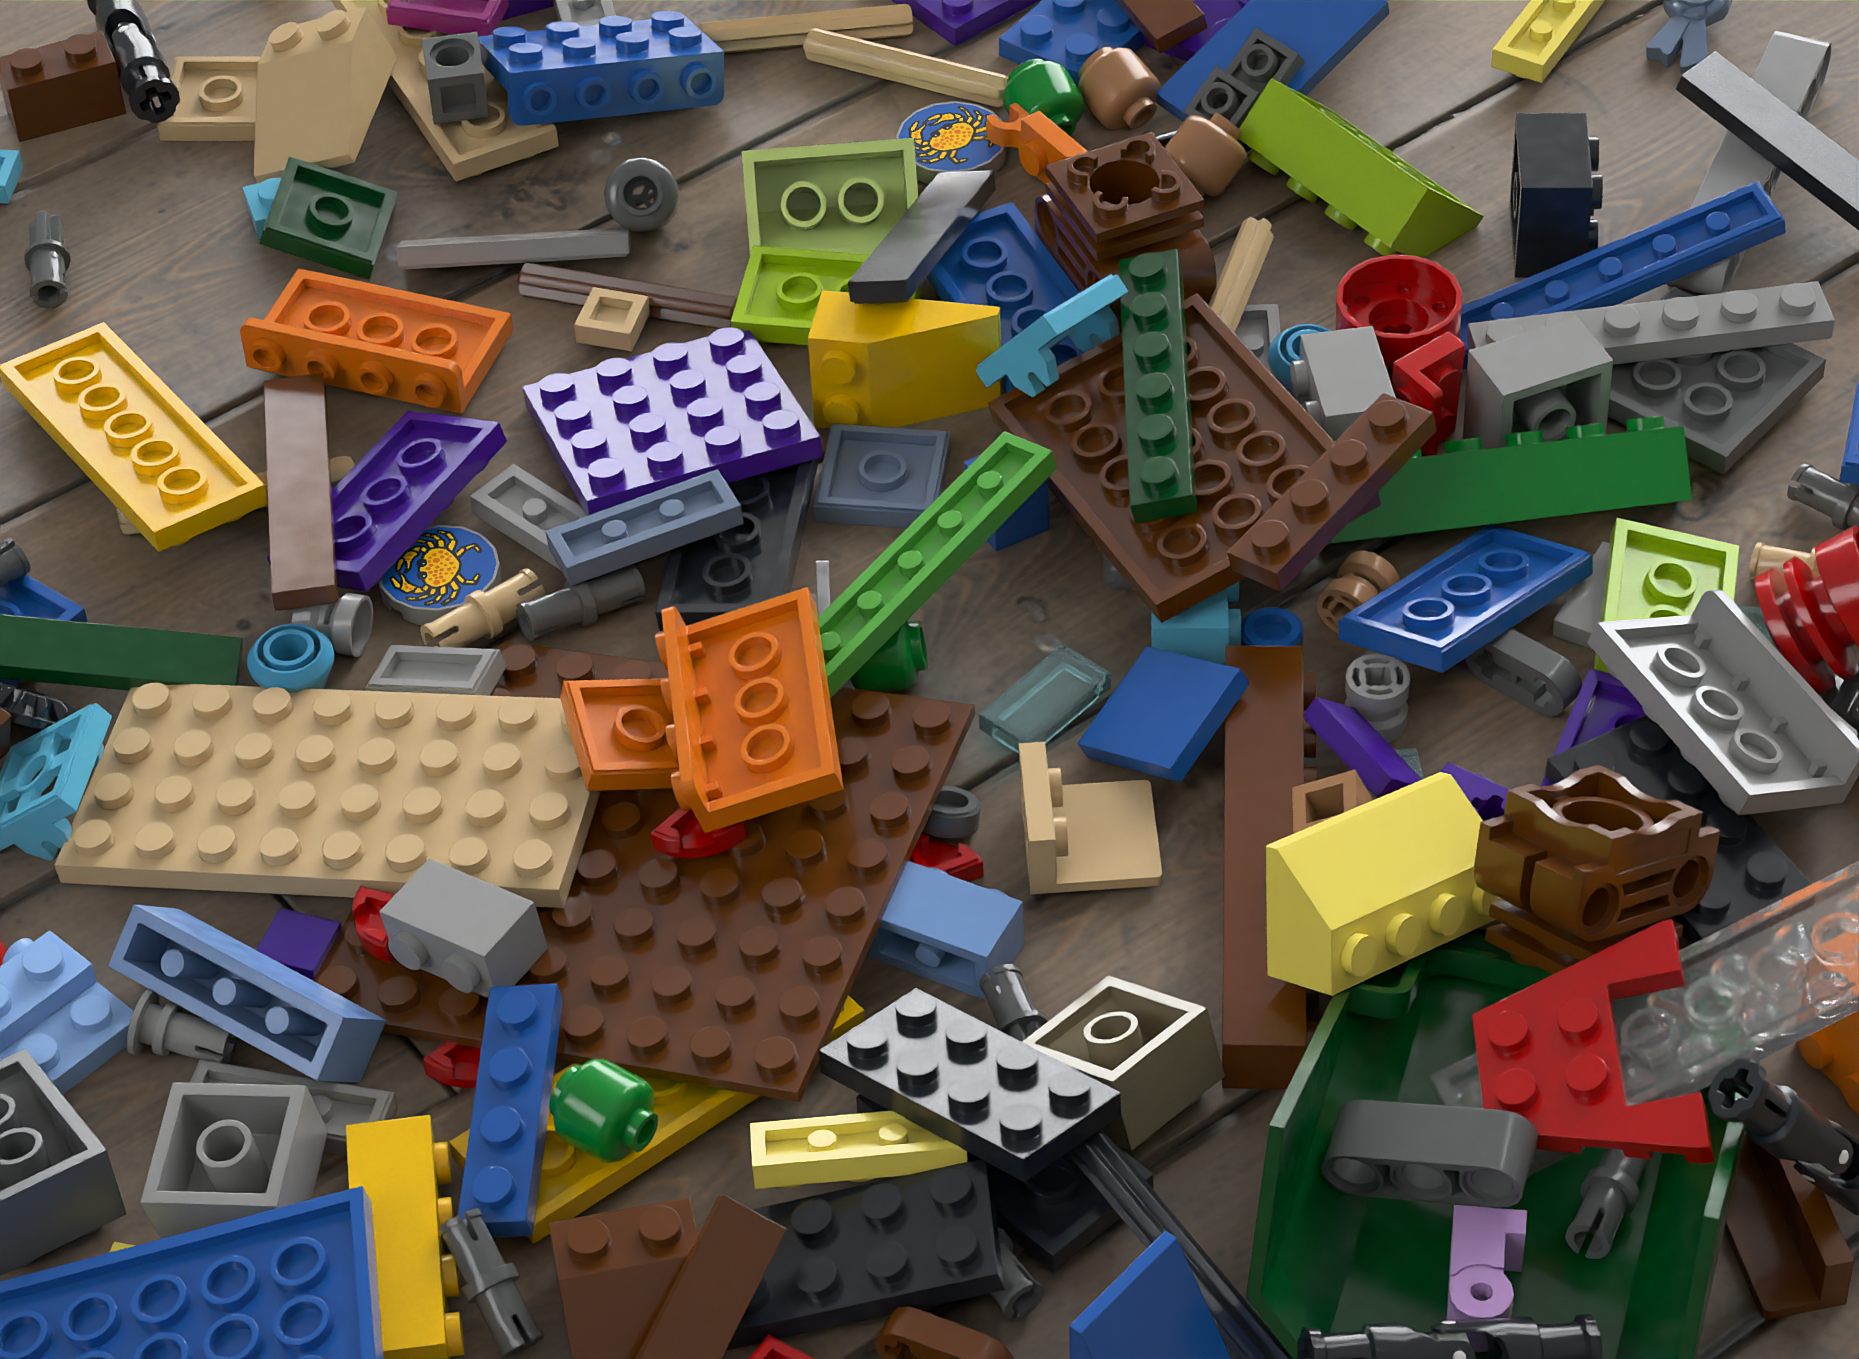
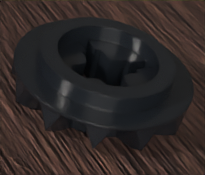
[0,682,77,730]

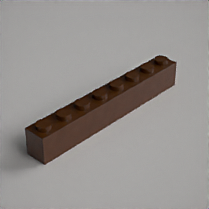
[1222,645,1320,1089]

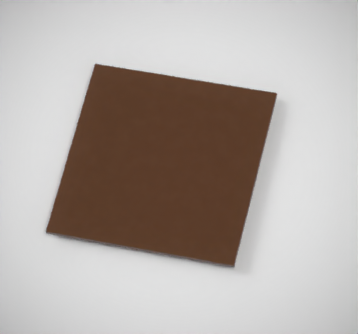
[312,641,976,1102]

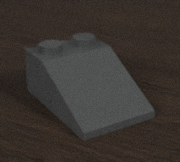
[0,1049,127,1276]

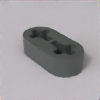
[1465,628,1582,716]

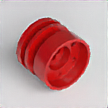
[1336,255,1462,382]
[1754,525,1859,695]

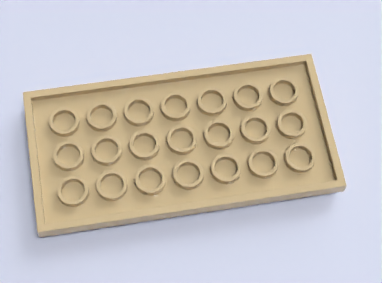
[54,683,601,908]

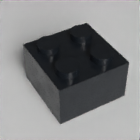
[1509,113,1603,278]

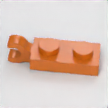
[986,103,1088,185]

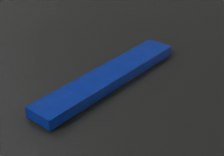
[1460,181,1786,370]

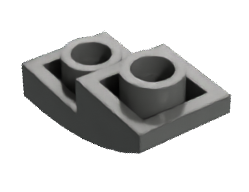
[1183,28,1305,128]

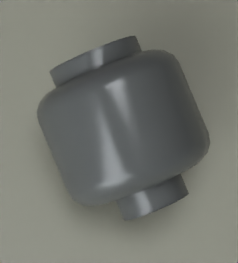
[604,157,680,234]

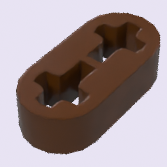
[875,1306,1014,1359]

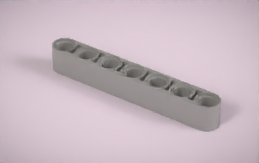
[1666,31,1832,295]

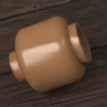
[1078,47,1160,130]
[1165,112,1247,197]

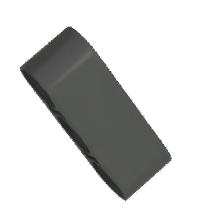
[1321,1100,1538,1207]

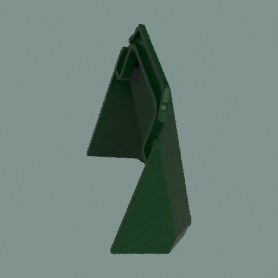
[1246,929,1764,1359]

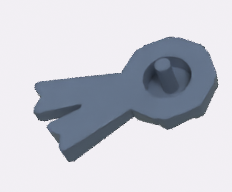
[1646,0,1732,75]

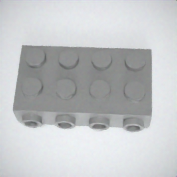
[1587,590,1859,815]

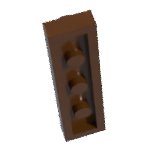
[1227,393,1437,592]

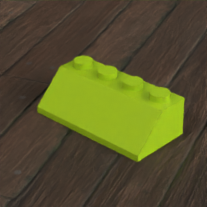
[1239,78,1484,258]

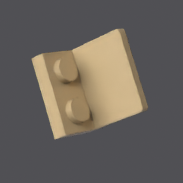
[1019,742,1162,895]

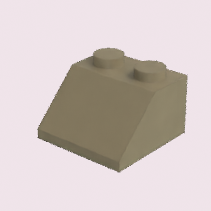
[1022,975,1225,1151]

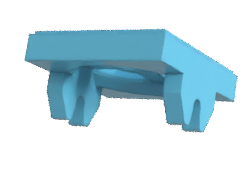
[975,274,1129,397]
[0,703,112,861]

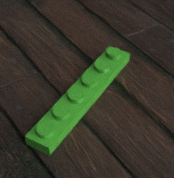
[818,431,1057,698]

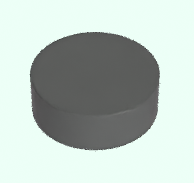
[923,786,981,838]

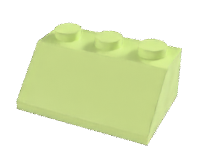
[742,138,918,255]

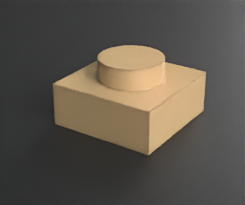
[574,287,650,352]

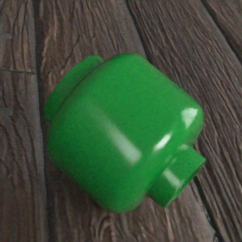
[1002,59,1085,136]
[850,618,928,692]
[549,1059,658,1163]

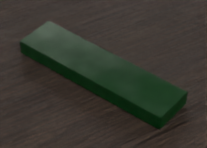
[0,614,243,691]

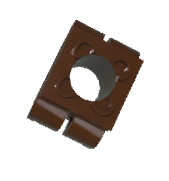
[1034,132,1217,333]
[1474,765,1720,974]

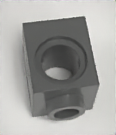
[421,32,489,124]

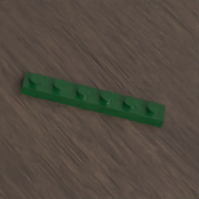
[1119,249,1197,524]

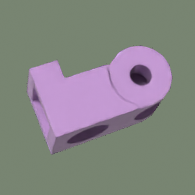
[1446,1205,1527,1352]

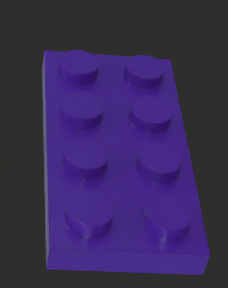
[267,411,507,592]

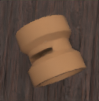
[1316,551,1400,634]

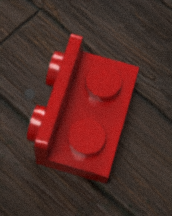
[1391,331,1465,456]

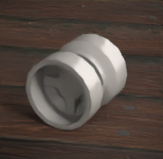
[291,593,373,657]
[1345,653,1410,742]

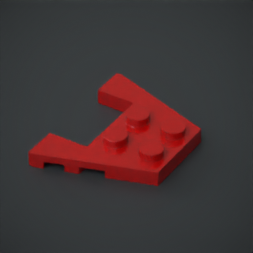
[1472,919,1715,1164]

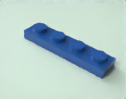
[458,983,563,1238]

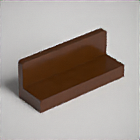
[1724,1134,1854,1320]

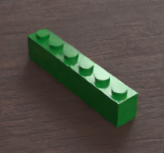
[1328,416,1692,544]

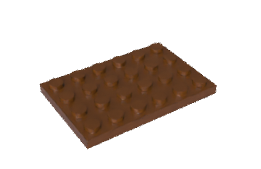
[988,294,1381,623]

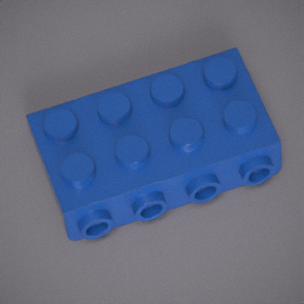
[478,11,724,126]

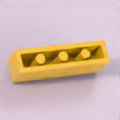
[346,1115,465,1359]

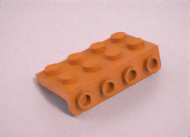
[240,268,513,414]
[655,587,844,833]

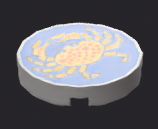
[896,101,1008,185]
[378,525,502,625]

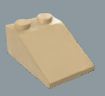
[254,6,398,183]

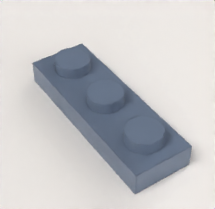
[545,469,744,586]

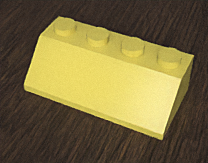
[1266,772,1501,996]

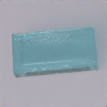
[979,643,1111,753]

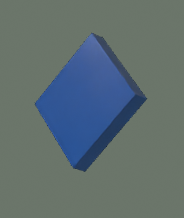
[1077,646,1250,783]

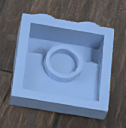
[0,930,133,1095]

